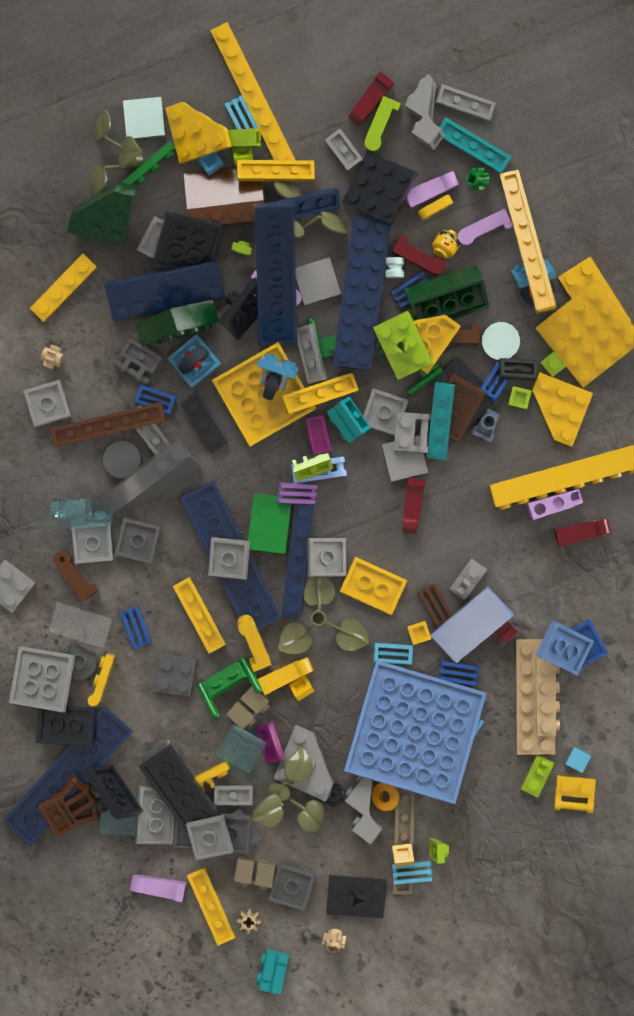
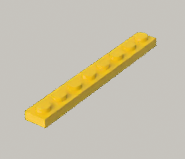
[210,22,295,160]
[500,170,556,313]

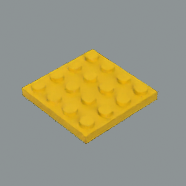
[536,280,634,388]
[212,342,316,447]

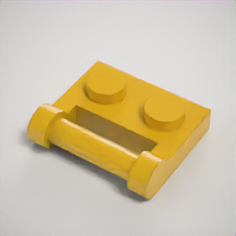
[554,775,596,814]

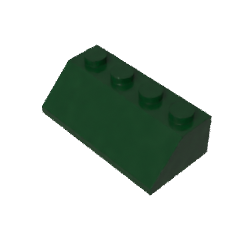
[404,265,489,321]

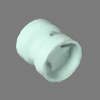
[385,257,404,278]

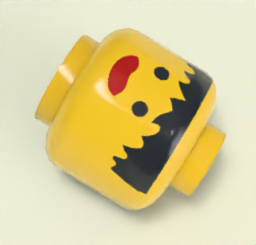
[432,230,460,259]

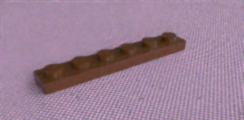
[50,402,166,447]

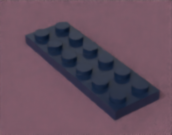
[105,260,226,321]

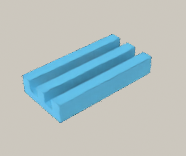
[225,95,258,129]
[374,643,413,665]
[392,861,432,885]

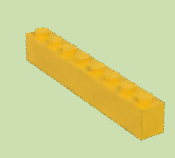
[488,445,634,510]

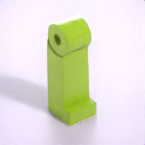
[364,96,401,153]
[227,128,261,147]

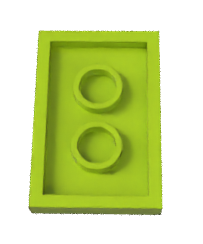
[373,311,433,380]

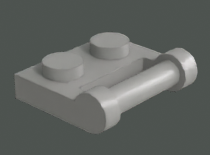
[394,412,431,453]

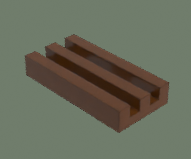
[418,583,453,626]

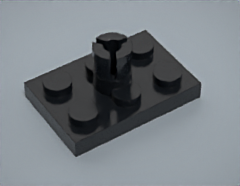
[217,277,258,340]
[85,765,143,820]
[326,875,386,918]

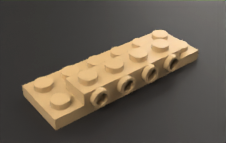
[516,639,560,755]

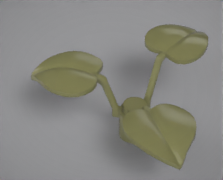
[89,109,143,197]
[274,181,347,238]
[278,577,369,654]
[251,747,324,832]

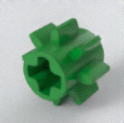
[466,167,490,191]

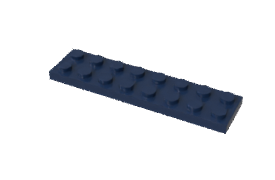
[254,202,297,346]
[333,215,391,372]
[180,481,282,630]
[3,706,133,846]

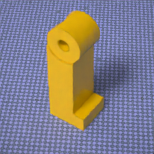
[237,615,271,672]
[258,657,313,695]

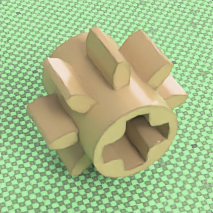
[40,345,64,370]
[237,908,261,934]
[322,929,346,953]

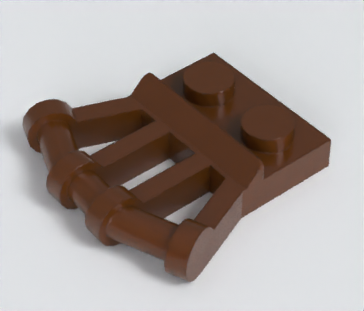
[38,774,101,838]

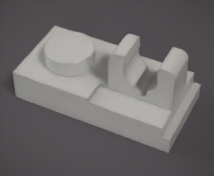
[449,558,487,600]

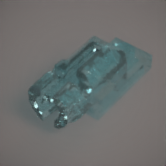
[50,498,113,528]

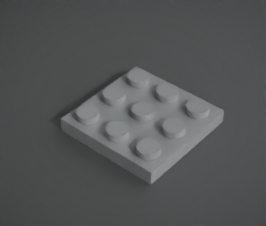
[9,646,75,712]

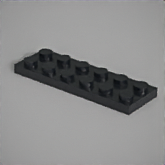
[139,744,237,860]

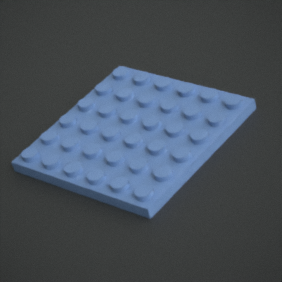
[344,660,487,804]

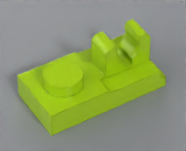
[292,453,333,482]
[520,754,554,798]
[429,838,449,863]

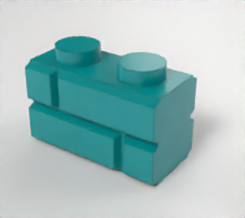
[327,397,371,443]
[256,949,289,994]

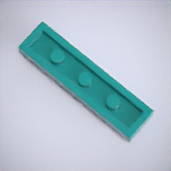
[440,117,511,174]
[427,382,455,461]

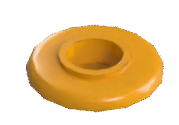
[372,782,400,811]

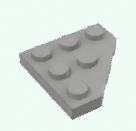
[274,725,334,801]

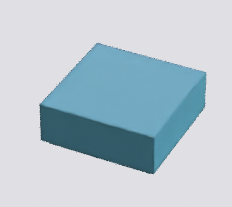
[565,747,591,773]

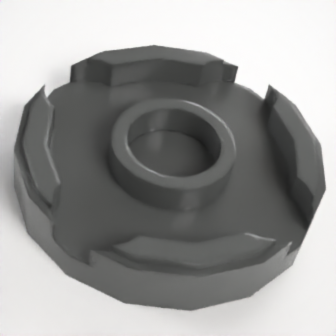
[103,441,141,479]
[62,642,98,680]

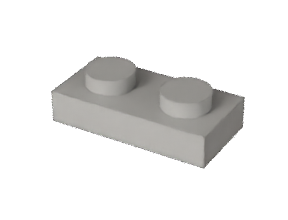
[325,129,363,171]
[214,785,253,805]

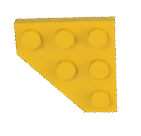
[165,102,232,164]
[414,315,461,374]
[532,372,593,447]

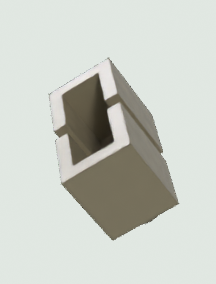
[226,686,269,730]
[234,856,276,890]

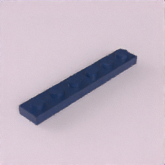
[281,503,314,619]

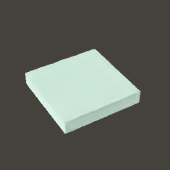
[123,97,165,139]

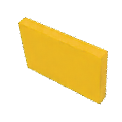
[339,557,407,615]

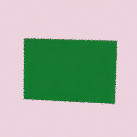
[248,493,291,555]

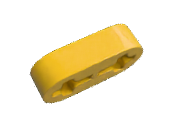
[417,195,453,220]

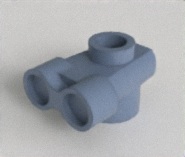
[471,408,500,442]

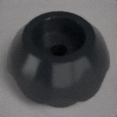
[323,783,345,807]

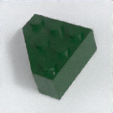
[67,182,138,247]
[135,300,219,348]

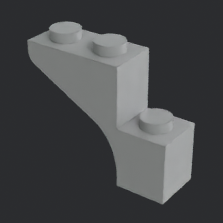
[405,74,445,150]
[344,776,382,844]

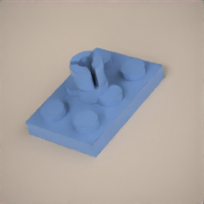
[536,620,594,676]

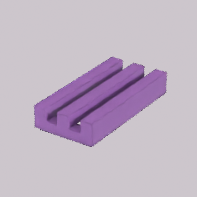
[277,482,317,504]

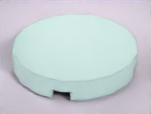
[482,322,520,360]

